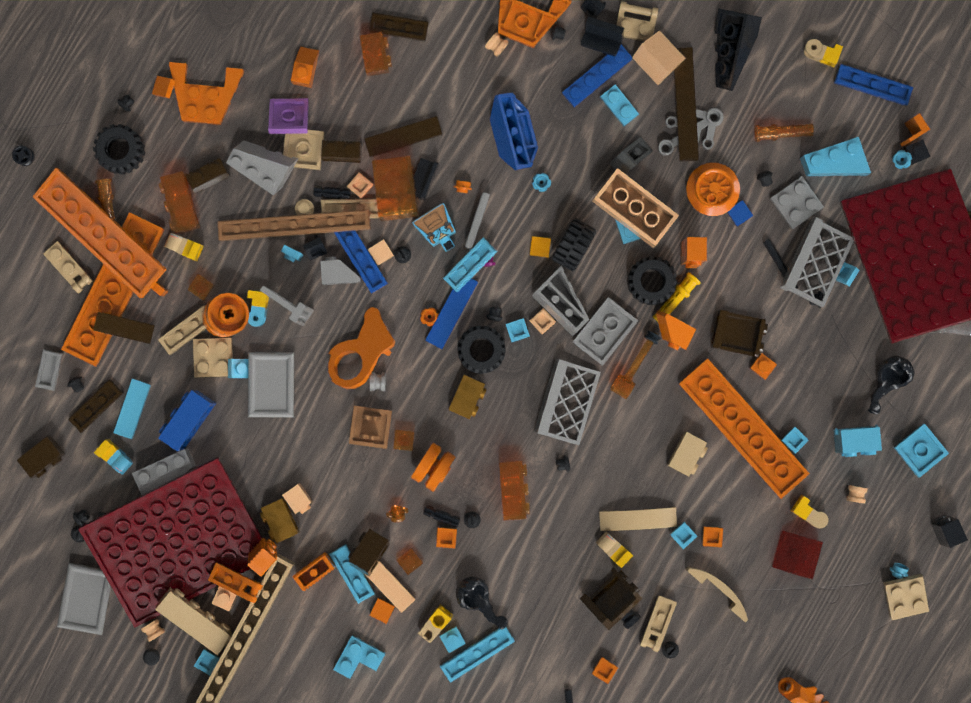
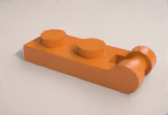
[208,563,263,603]

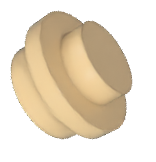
[295,199,314,215]

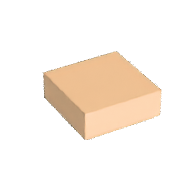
[347,172,374,199]
[368,239,394,266]
[529,308,556,334]

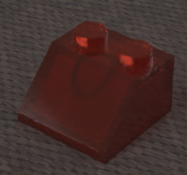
[772,530,823,579]

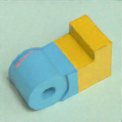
[247,290,269,327]
[94,439,133,475]

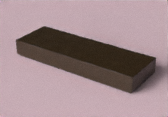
[369,12,429,42]
[93,311,155,344]
[68,379,124,433]

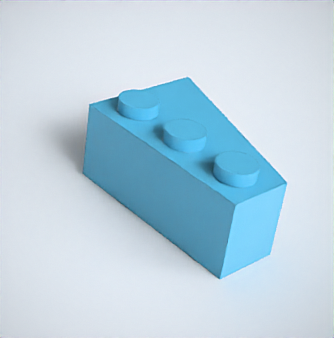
[800,137,871,176]

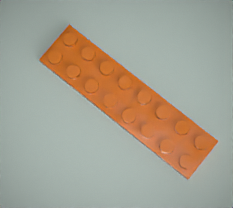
[33,168,167,298]
[61,212,165,367]
[679,358,810,499]

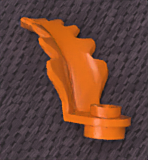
[778,677,829,703]

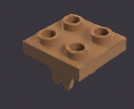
[349,406,392,449]

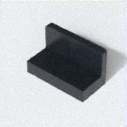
[580,17,625,56]
[407,158,439,201]

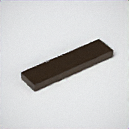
[364,116,443,158]

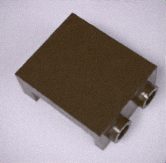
[711,310,768,357]
[579,567,643,630]

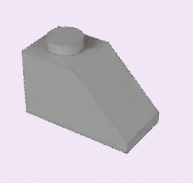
[320,257,362,285]

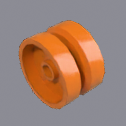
[202,293,249,338]
[411,442,456,492]

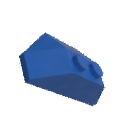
[490,92,538,170]

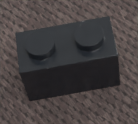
[931,515,968,548]

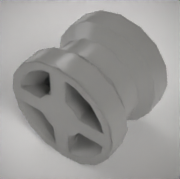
[370,372,386,391]

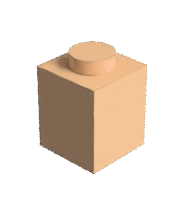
[282,483,313,514]
[211,586,238,611]

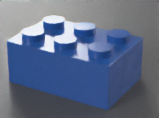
[158,390,216,451]

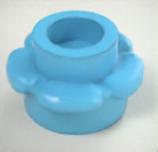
[893,150,912,169]
[532,173,551,192]
[890,562,909,579]

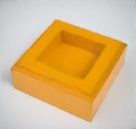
[529,236,551,258]

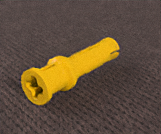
[652,272,701,322]

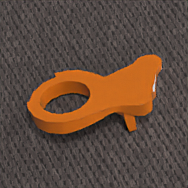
[328,307,396,389]

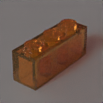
[159,171,200,234]
[499,460,530,521]

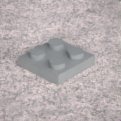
[770,176,824,230]

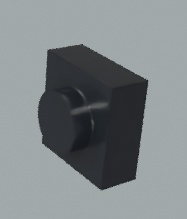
[904,139,931,165]

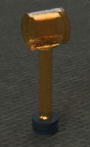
[610,330,661,399]

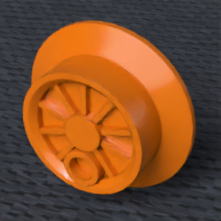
[686,163,740,216]

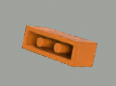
[681,237,707,269]

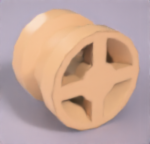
[485,32,509,57]
[846,485,868,504]
[141,619,166,642]

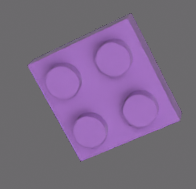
[268,98,309,134]

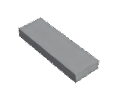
[465,192,490,250]

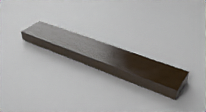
[674,47,699,162]

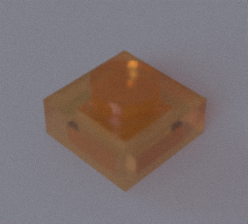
[187,274,215,301]
[393,430,415,451]
[396,548,423,575]

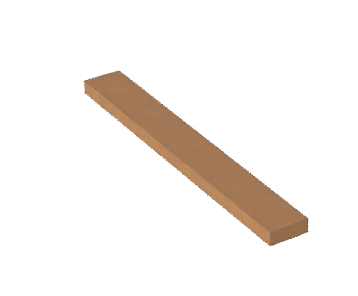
[218,209,371,241]

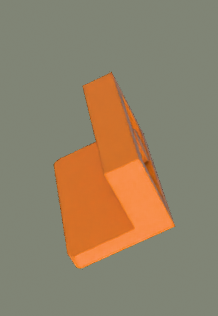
[900,113,930,147]

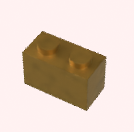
[449,375,487,419]
[260,498,299,543]

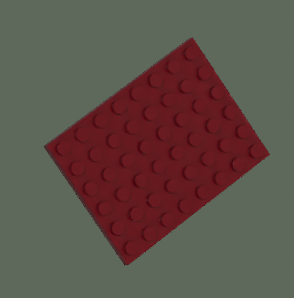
[840,169,971,343]
[78,457,262,628]

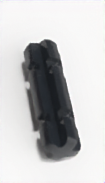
[313,186,351,199]
[423,505,460,528]

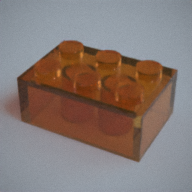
[372,156,419,221]

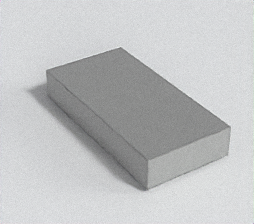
[35,349,63,391]

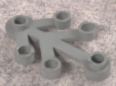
[658,108,723,156]

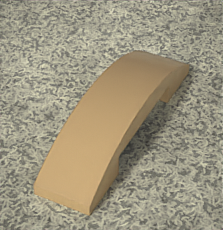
[599,507,677,531]
[686,567,748,623]

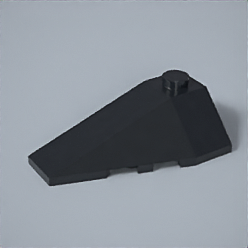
[714,8,762,91]

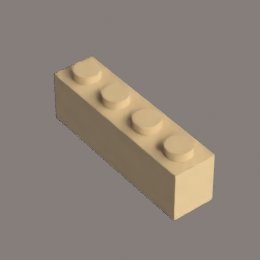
[155,587,232,655]

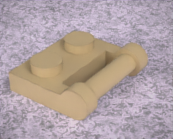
[616,1,659,42]

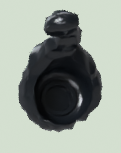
[868,356,915,415]
[456,576,508,630]

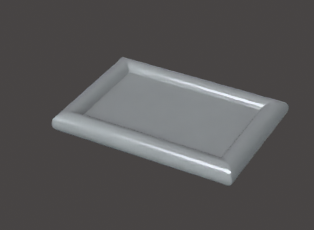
[248,352,294,418]
[57,563,111,635]

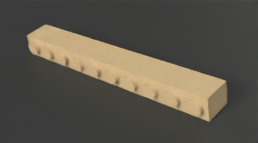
[196,554,295,703]

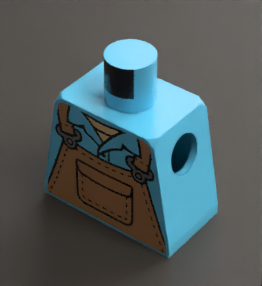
[412,203,456,252]

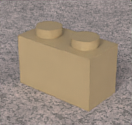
[667,432,708,477]

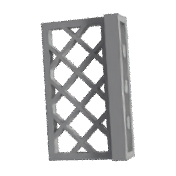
[780,217,854,307]
[260,286,314,326]
[534,359,601,445]

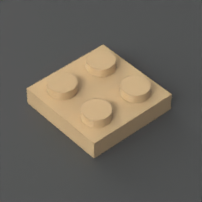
[283,130,325,170]
[193,338,233,378]
[883,574,929,620]

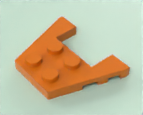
[498,0,572,48]
[169,62,244,125]

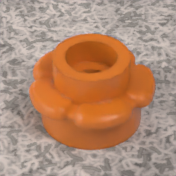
[453,180,472,193]
[420,307,439,326]

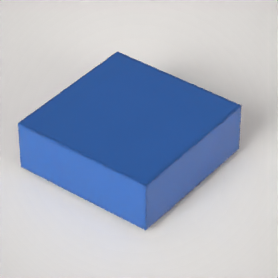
[727,200,753,227]

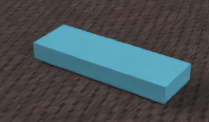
[443,238,498,292]
[113,379,151,439]
[329,544,375,604]

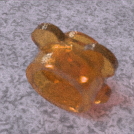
[386,505,409,523]

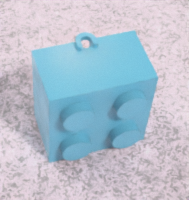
[833,425,882,457]

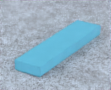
[440,627,515,683]

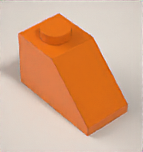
[291,47,319,88]
[656,311,696,350]

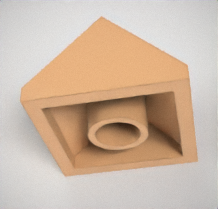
[632,30,686,85]

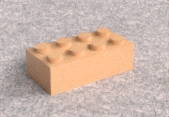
[592,168,679,248]

